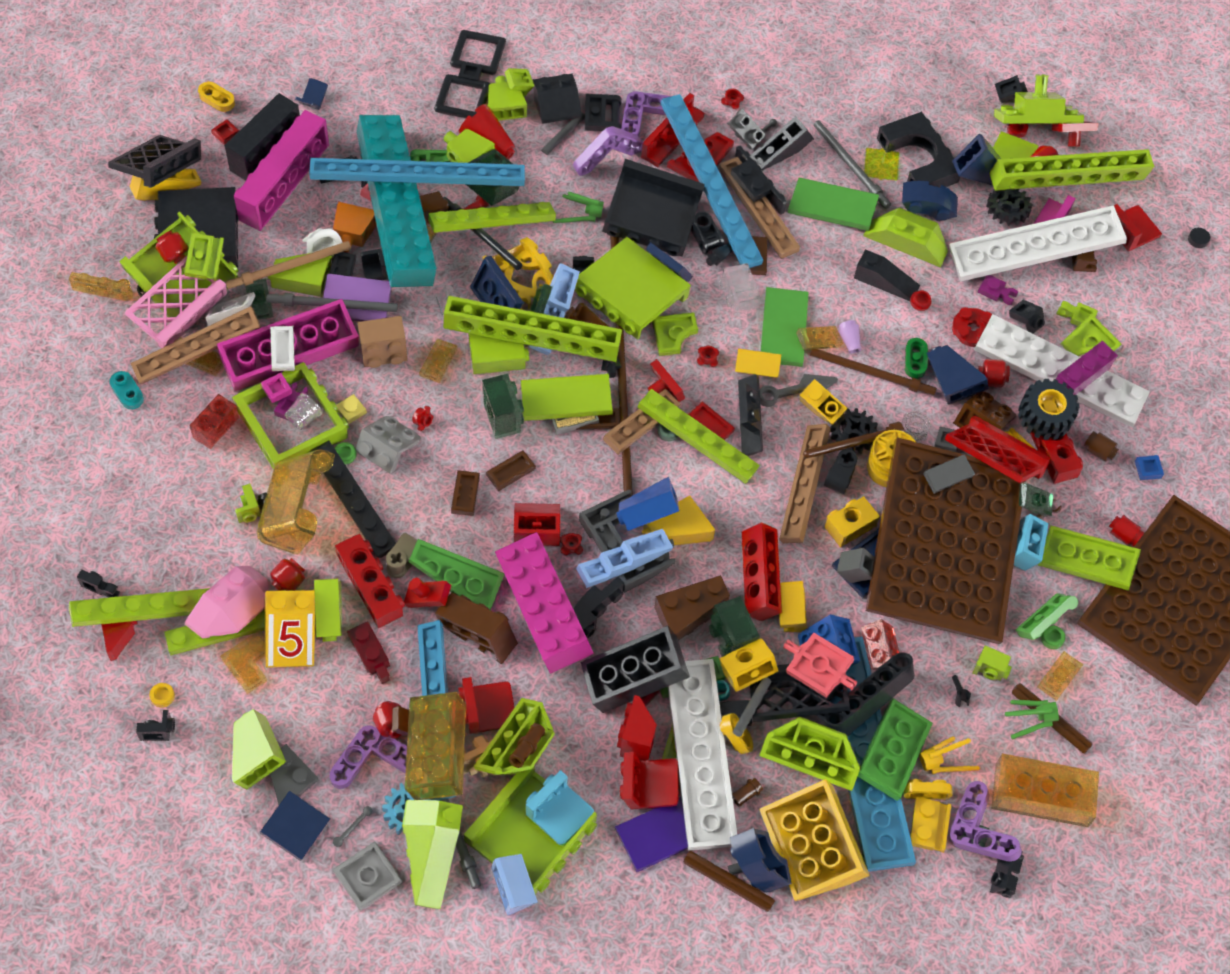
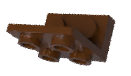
[953,392,1016,430]

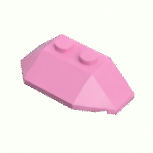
[185,566,269,638]

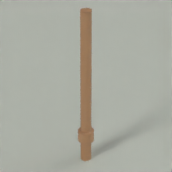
[225,241,351,289]

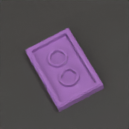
[323,274,392,322]

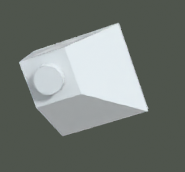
[205,292,255,326]

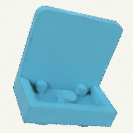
[526,770,594,846]

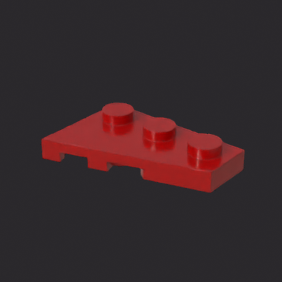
[667,132,734,182]

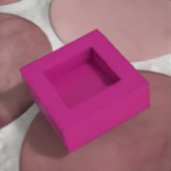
[261,373,292,403]

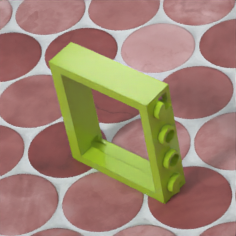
[232,362,349,474]

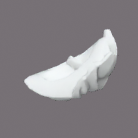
[302,228,343,258]

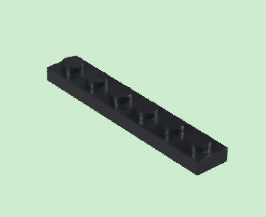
[310,440,396,559]

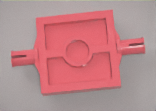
[783,633,857,698]

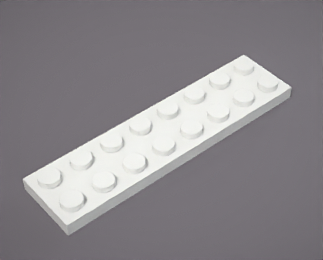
[949,205,1127,281]
[974,314,1150,427]
[668,659,737,851]

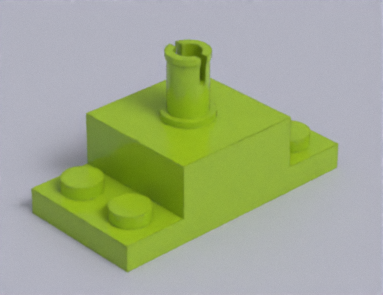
[994,74,1084,124]

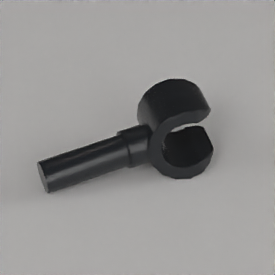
[952,675,971,707]

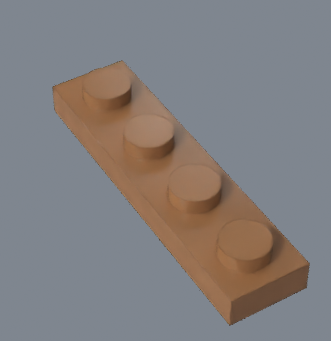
[602,389,681,455]

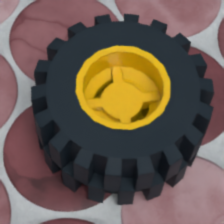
[1018,378,1080,440]

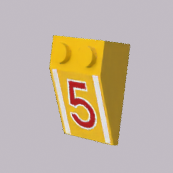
[265,590,315,668]

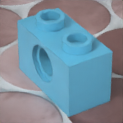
[1014,514,1049,571]

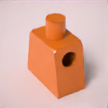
[333,201,376,252]

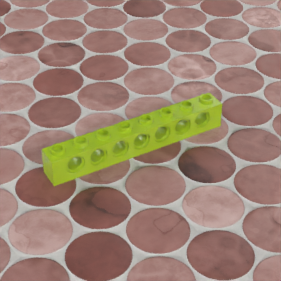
[989,149,1155,191]
[443,295,622,362]

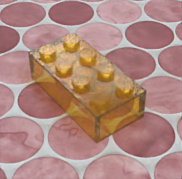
[405,692,466,800]
[991,753,1099,828]

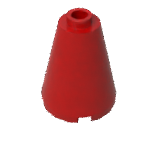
[459,104,515,161]

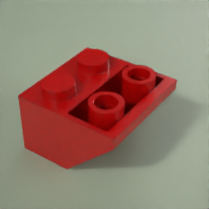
[514,503,560,546]
[617,695,657,761]

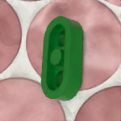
[904,338,928,379]

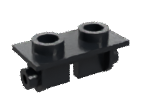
[990,845,1024,898]

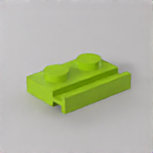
[184,233,224,281]

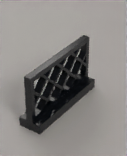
[108,135,201,188]
[750,664,850,722]

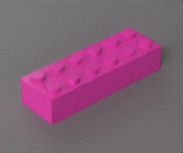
[234,110,329,231]
[217,299,359,392]
[495,532,594,674]

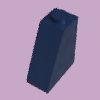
[952,134,1001,186]
[927,345,989,404]

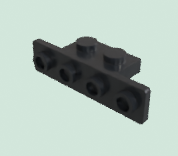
[730,145,786,215]
[738,374,763,457]

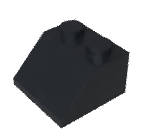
[533,73,582,124]

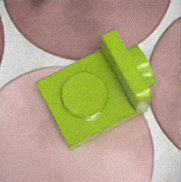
[504,68,534,97]
[235,483,261,523]

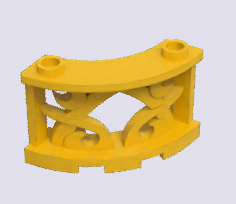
[482,237,554,313]

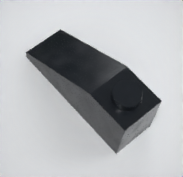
[750,116,814,171]
[854,249,920,301]

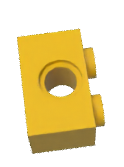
[825,496,880,548]
[719,638,778,692]

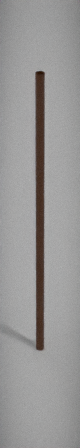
[610,236,633,498]

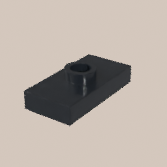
[329,252,357,277]

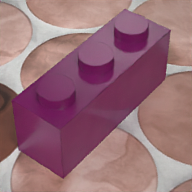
[1056,340,1118,395]

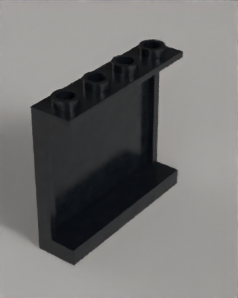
[602,159,705,256]
[154,187,238,268]

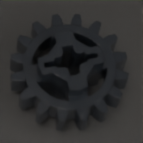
[986,189,1033,226]
[830,408,879,454]

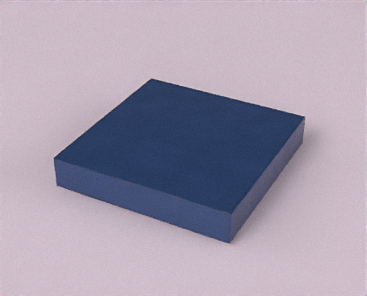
[646,243,693,282]
[260,791,330,861]

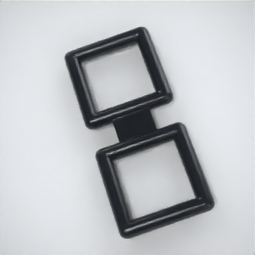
[434,30,506,118]

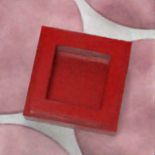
[211,119,239,145]

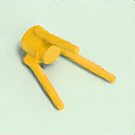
[919,736,980,775]

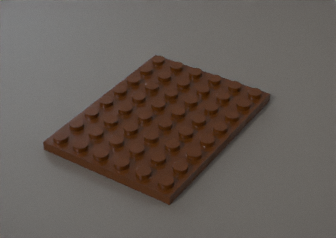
[865,437,1026,644]
[1077,495,1230,706]

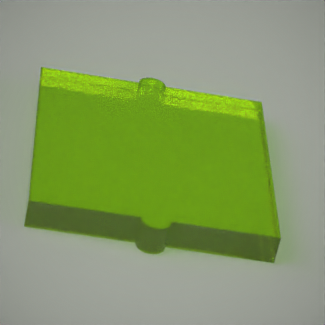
[864,148,899,181]

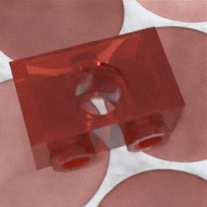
[189,394,239,449]

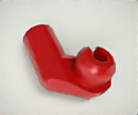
[463,194,490,210]

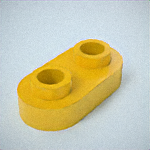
[198,81,235,112]
[720,713,754,754]
[903,779,953,800]

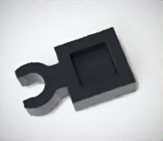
[77,569,120,598]

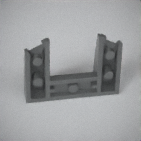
[579,490,675,593]

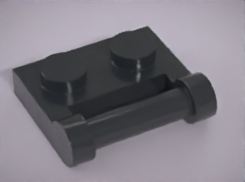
[585,94,622,131]

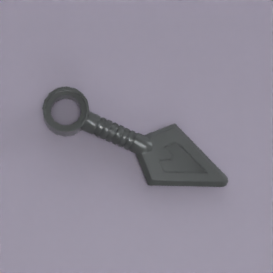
[760,374,838,407]

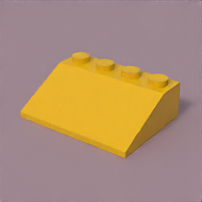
[759,779,870,901]

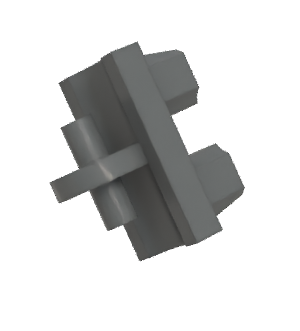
[727,109,766,150]

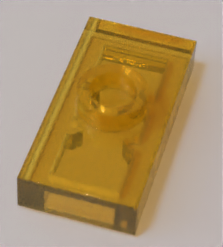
[796,326,843,350]
[419,338,457,383]
[1037,651,1084,701]

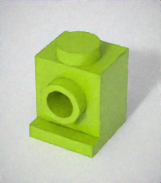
[972,645,1012,681]

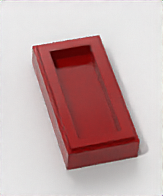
[688,401,735,440]

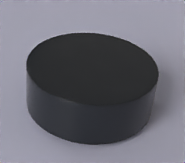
[1188,227,1211,248]

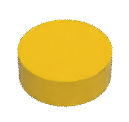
[149,683,175,708]

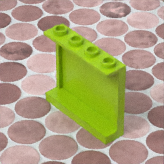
[119,212,239,317]
[574,237,691,340]
[464,766,597,895]

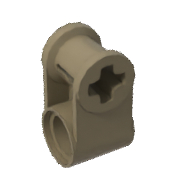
[386,533,417,578]

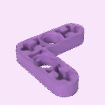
[621,91,671,136]
[573,126,643,176]
[330,725,421,789]
[950,781,1022,862]

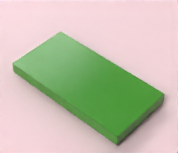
[788,177,879,231]
[760,287,809,367]
[858,698,933,801]

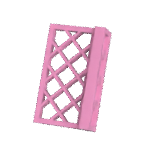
[125,256,227,348]

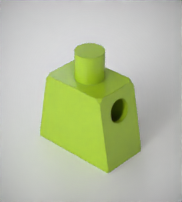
[488,75,527,121]
[443,129,495,163]

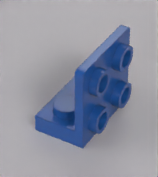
[798,614,860,665]

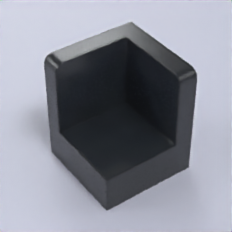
[360,248,387,280]

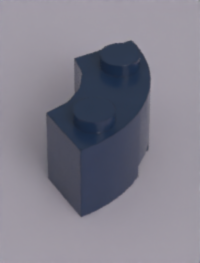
[902,181,958,221]
[730,828,792,893]

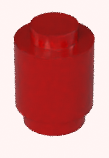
[1109,515,1144,547]

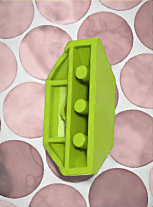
[863,207,948,268]
[474,698,555,775]
[759,717,860,791]

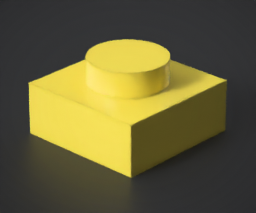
[336,394,367,424]

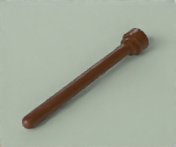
[803,421,905,459]

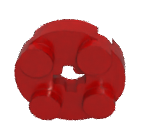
[952,307,992,347]

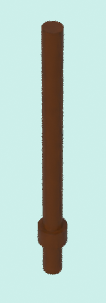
[810,347,937,396]

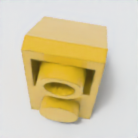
[800,379,847,425]

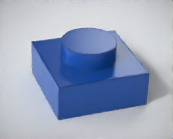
[1135,455,1164,481]

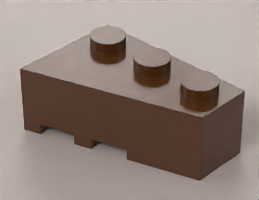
[654,575,730,641]
[435,592,518,664]

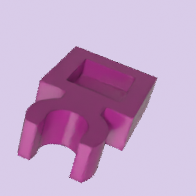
[978,275,1018,305]
[274,383,308,423]

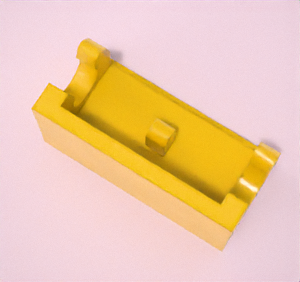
[779,581,807,632]

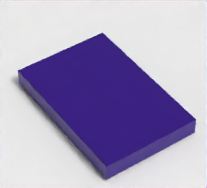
[615,797,688,872]

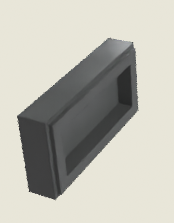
[923,454,975,493]

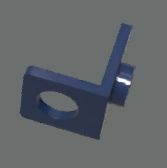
[295,78,328,110]

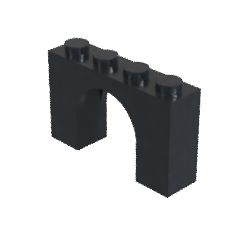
[877,112,960,188]

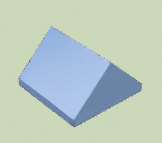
[491,854,538,916]

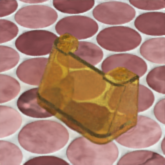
[256,450,335,555]

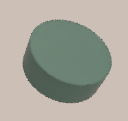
[657,423,678,441]

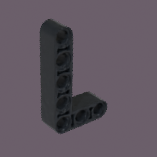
[792,652,915,737]

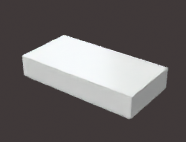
[271,326,295,371]

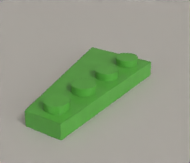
[409,539,504,610]

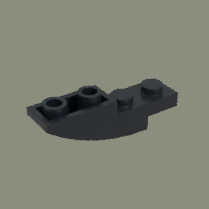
[573,577,624,639]

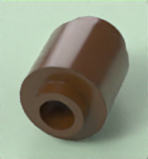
[1084,431,1119,462]

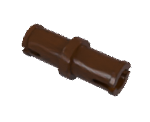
[509,723,545,768]

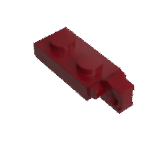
[347,621,390,684]

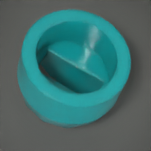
[716,680,731,701]

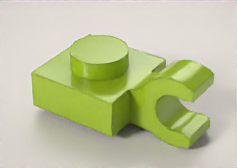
[1056,301,1098,326]

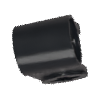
[692,212,724,254]
[823,449,858,494]

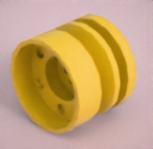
[867,430,916,487]

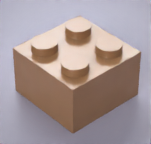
[357,316,408,368]

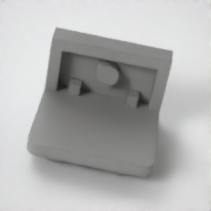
[355,416,421,474]

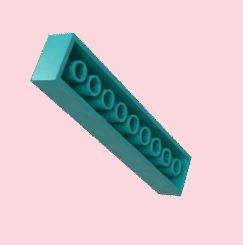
[356,115,437,287]

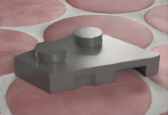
[270,744,318,806]

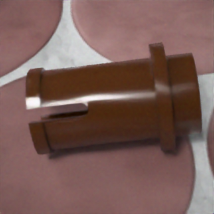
[732,778,763,807]

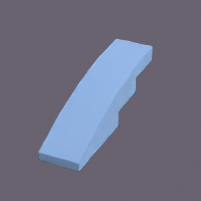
[528,263,579,355]
[576,529,673,588]

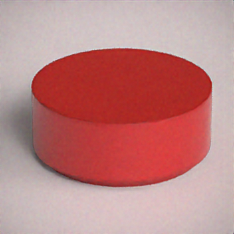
[1007,123,1028,138]

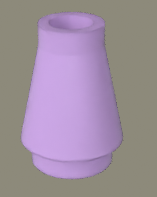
[838,320,862,354]

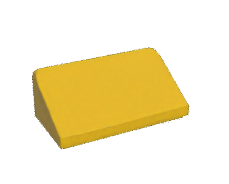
[735,348,781,378]

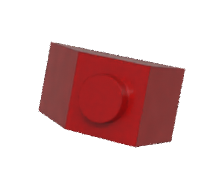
[101,621,138,661]

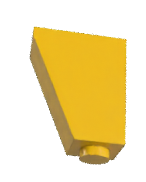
[642,495,715,545]

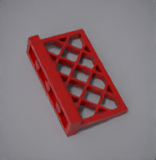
[945,415,1050,483]

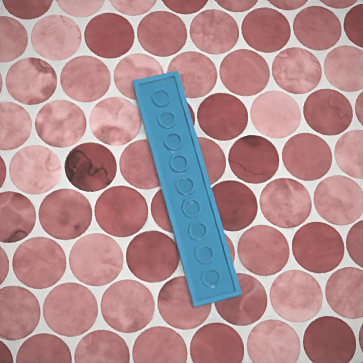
[830,637,916,872]

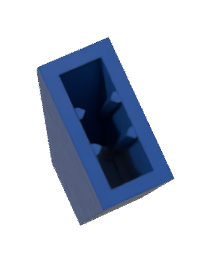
[616,477,679,531]

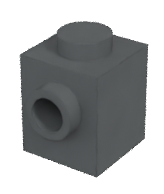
[837,548,875,583]

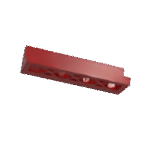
[641,93,705,168]

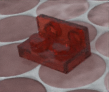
[861,619,900,670]

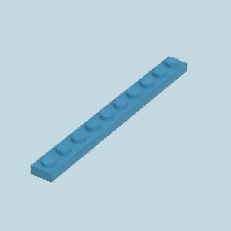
[661,94,763,270]
[310,158,525,186]

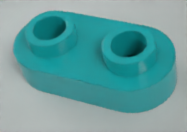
[109,371,144,410]

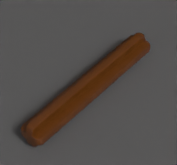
[1012,683,1093,754]
[683,851,775,912]

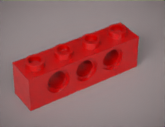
[1030,432,1083,484]
[742,522,782,621]
[335,533,405,629]

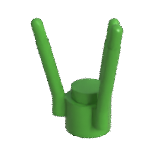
[553,192,604,223]
[1004,700,1059,739]

